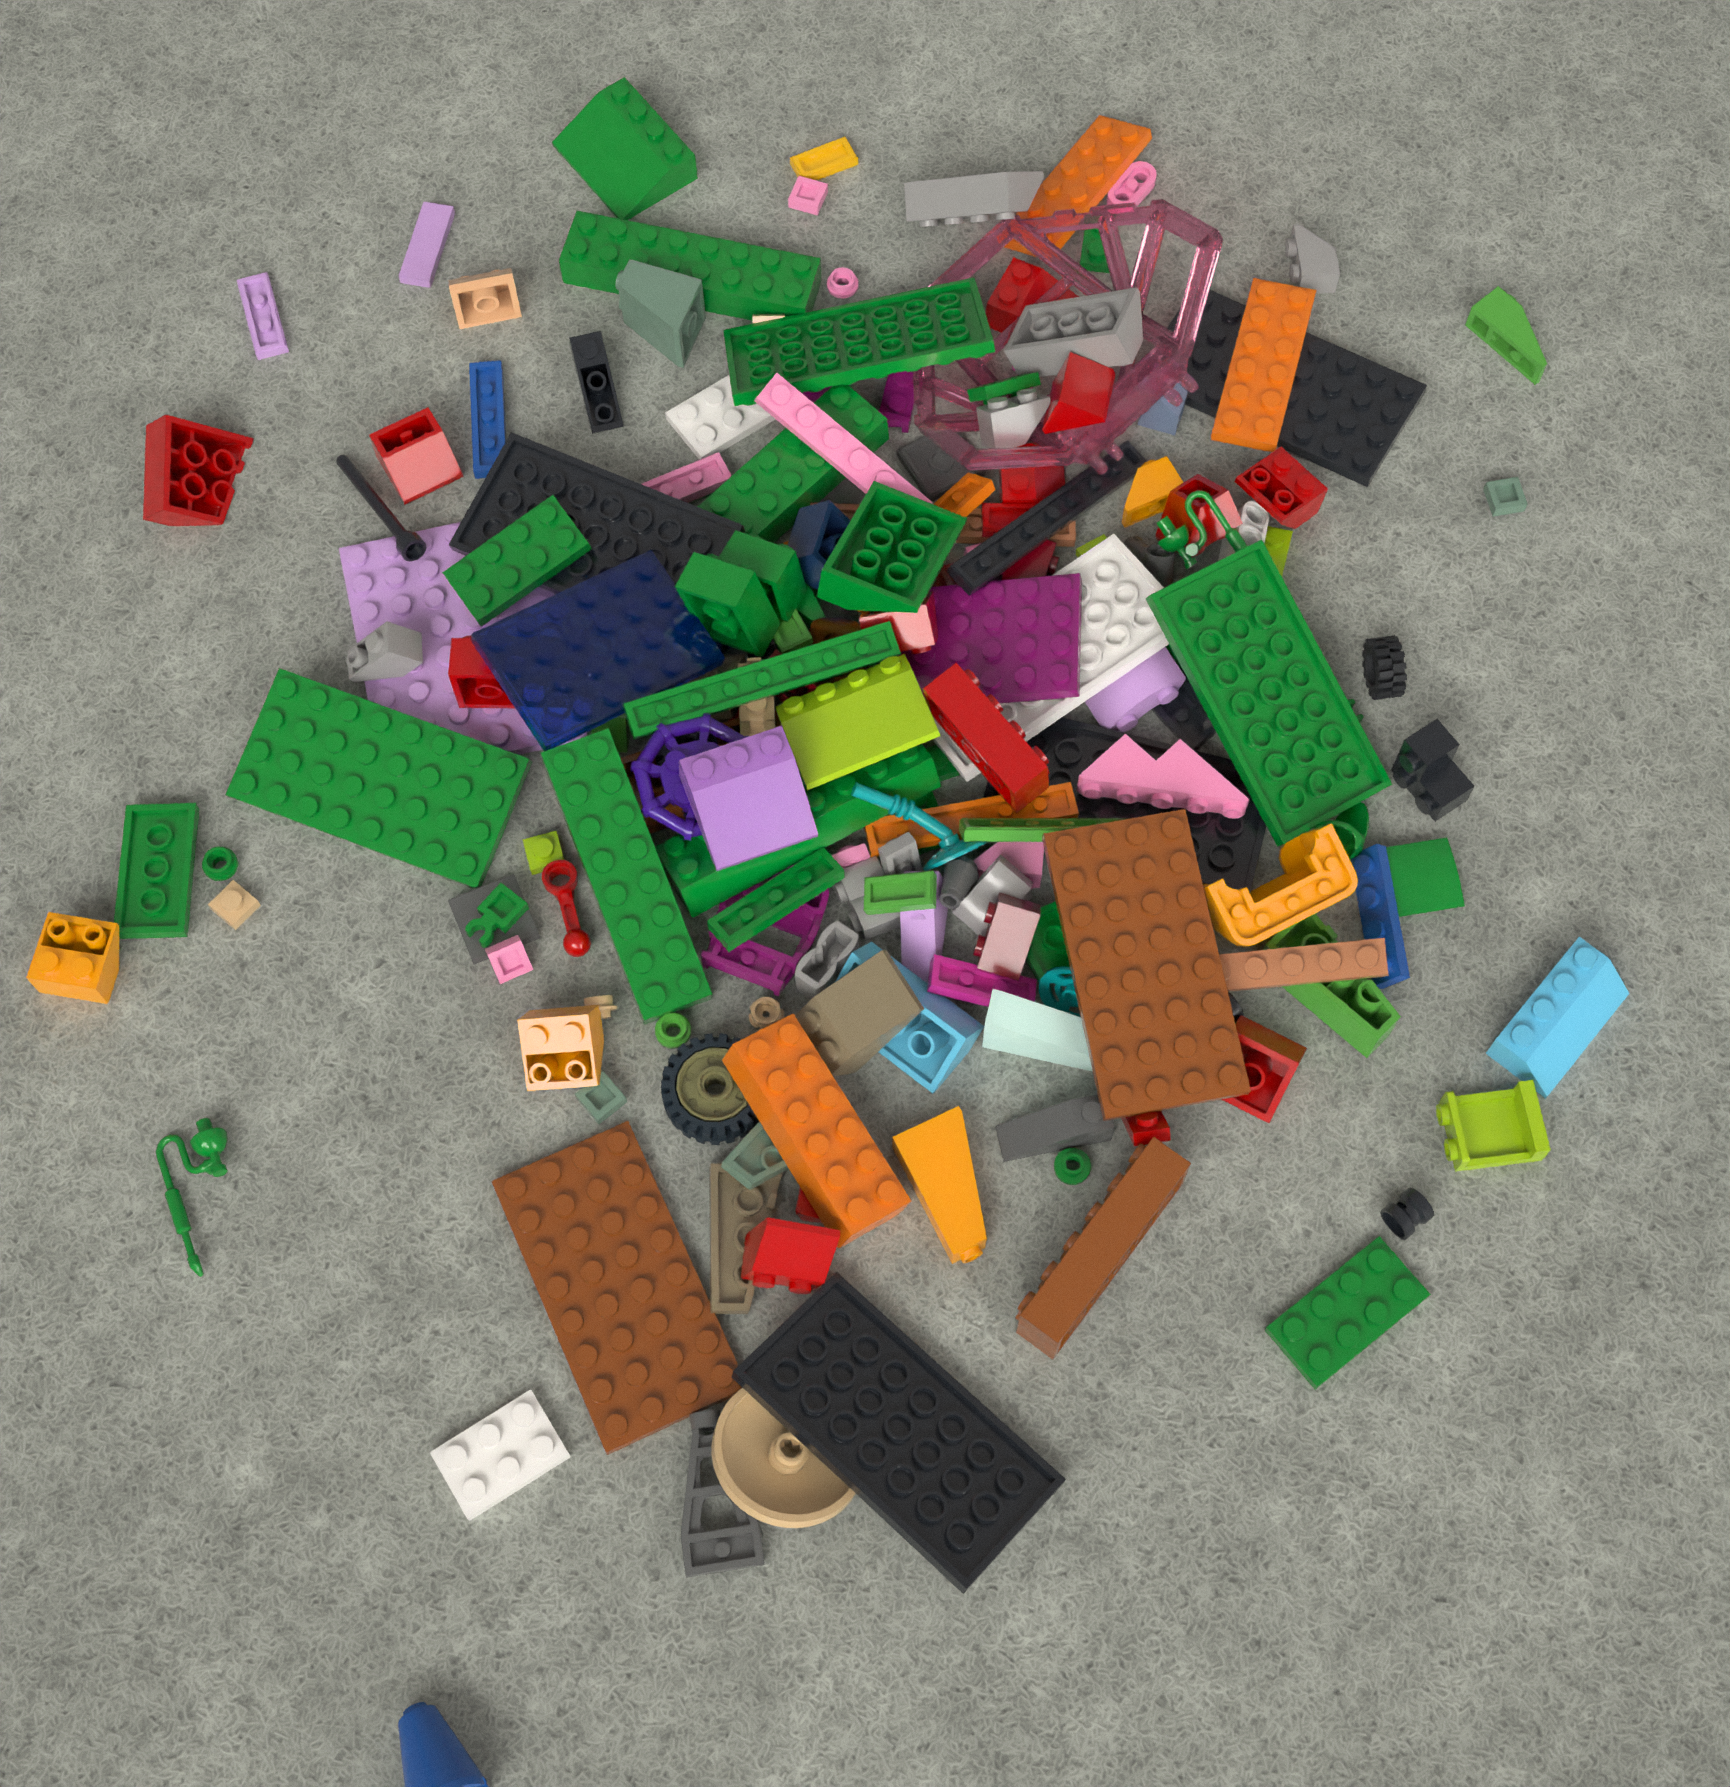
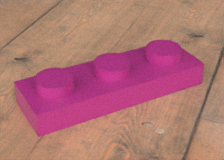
[927,954,1037,1007]

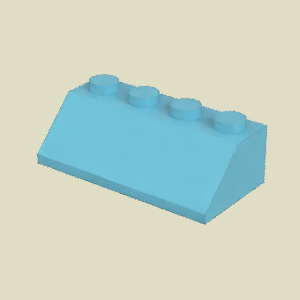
[1486,937,1629,1099]
[835,941,984,1094]

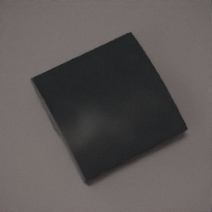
[1151,668,1216,750]

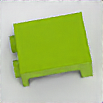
[1436,1080,1551,1172]

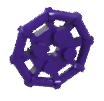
[630,713,749,841]

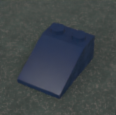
[787,500,851,589]

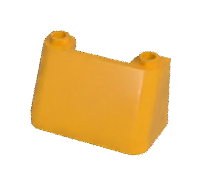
[1203,823,1358,947]

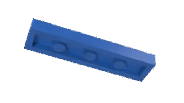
[469,360,506,479]
[1350,844,1410,989]

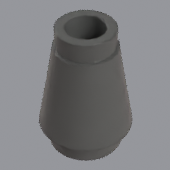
[939,856,979,909]

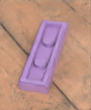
[399,202,455,288]
[237,272,289,360]

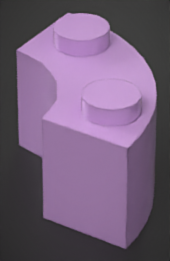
[1085,647,1186,732]

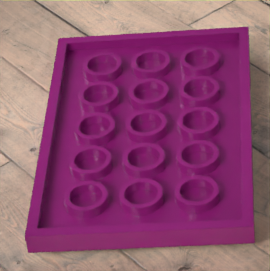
[876,573,1082,703]

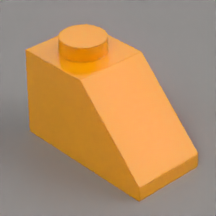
[1122,456,1184,528]

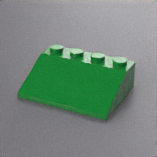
[552,77,698,220]
[817,481,967,613]

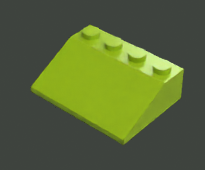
[775,654,940,790]

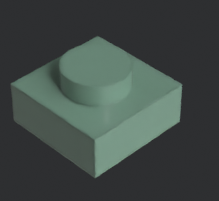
[1483,477,1528,517]
[575,1071,627,1124]

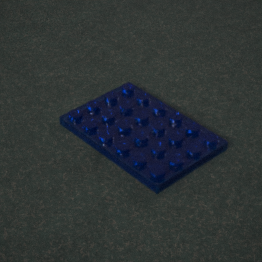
[471,550,725,751]

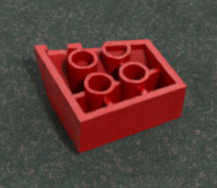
[143,415,254,526]

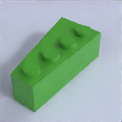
[1263,913,1401,1058]

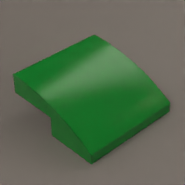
[1386,838,1465,917]

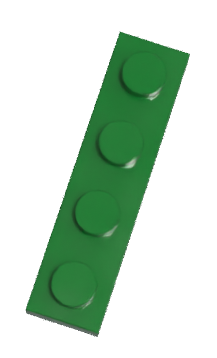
[707,847,845,952]

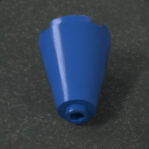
[398,1702,488,1787]

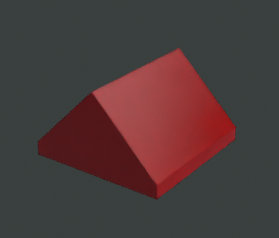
[1042,352,1116,434]

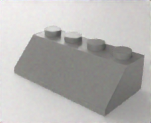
[904,171,1044,227]
[1004,287,1143,378]

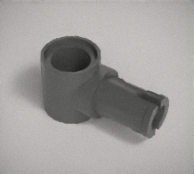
[1123,536,1175,587]

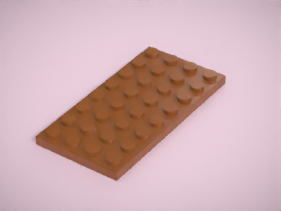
[1042,809,1251,1121]
[491,1121,742,1455]

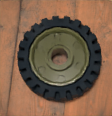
[661,1033,759,1145]

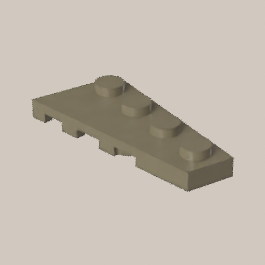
[709,1163,783,1314]

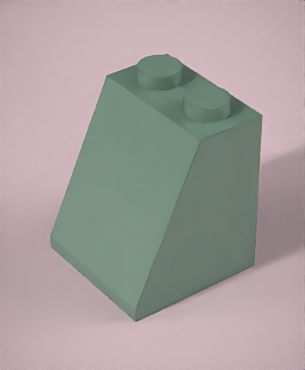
[615,259,706,368]

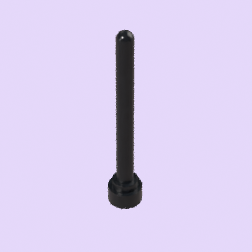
[336,455,426,562]

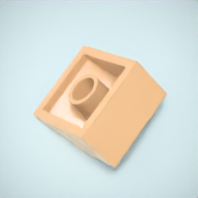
[448,268,522,329]

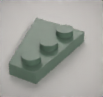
[721,1121,789,1190]

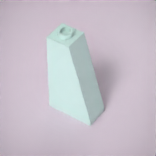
[982,989,1093,1072]

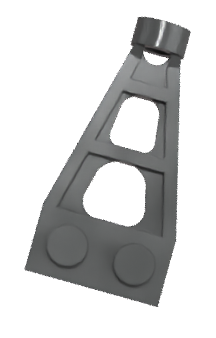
[681,1410,765,1578]

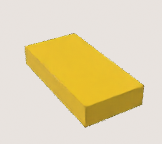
[790,137,858,181]

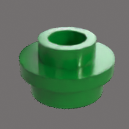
[202,847,238,881]
[1054,1148,1091,1185]

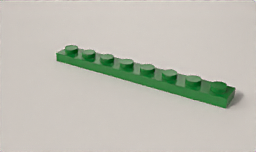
[623,621,901,739]

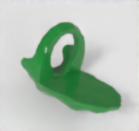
[1314,802,1369,860]

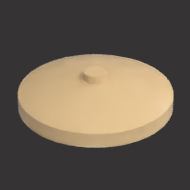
[711,1388,856,1528]

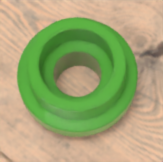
[655,1013,691,1049]

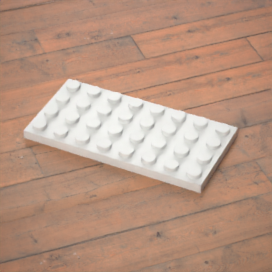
[933,534,1169,782]

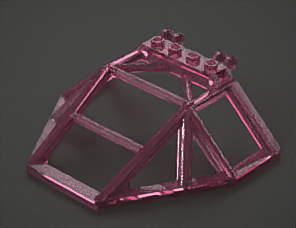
[913,199,1223,475]

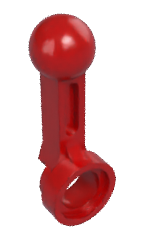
[542,860,591,957]

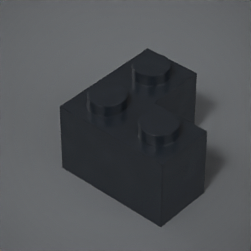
[1391,719,1475,822]

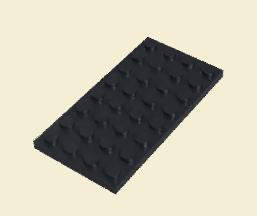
[1135,284,1427,487]
[449,432,745,647]
[983,717,1266,893]
[731,1272,1066,1594]

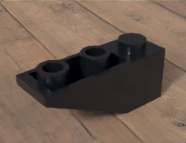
[569,331,624,434]

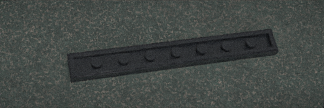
[947,440,1147,596]

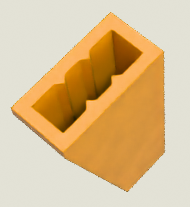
[892,1106,987,1264]

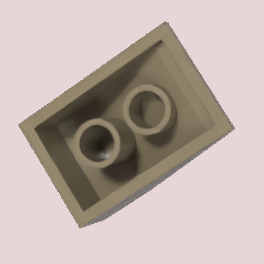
[795,950,924,1077]

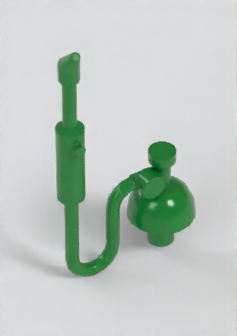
[1156,490,1247,570]
[156,1118,228,1277]

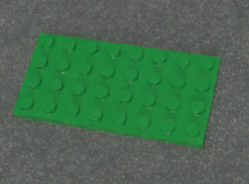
[723,277,995,406]
[1145,540,1392,847]
[225,668,532,889]

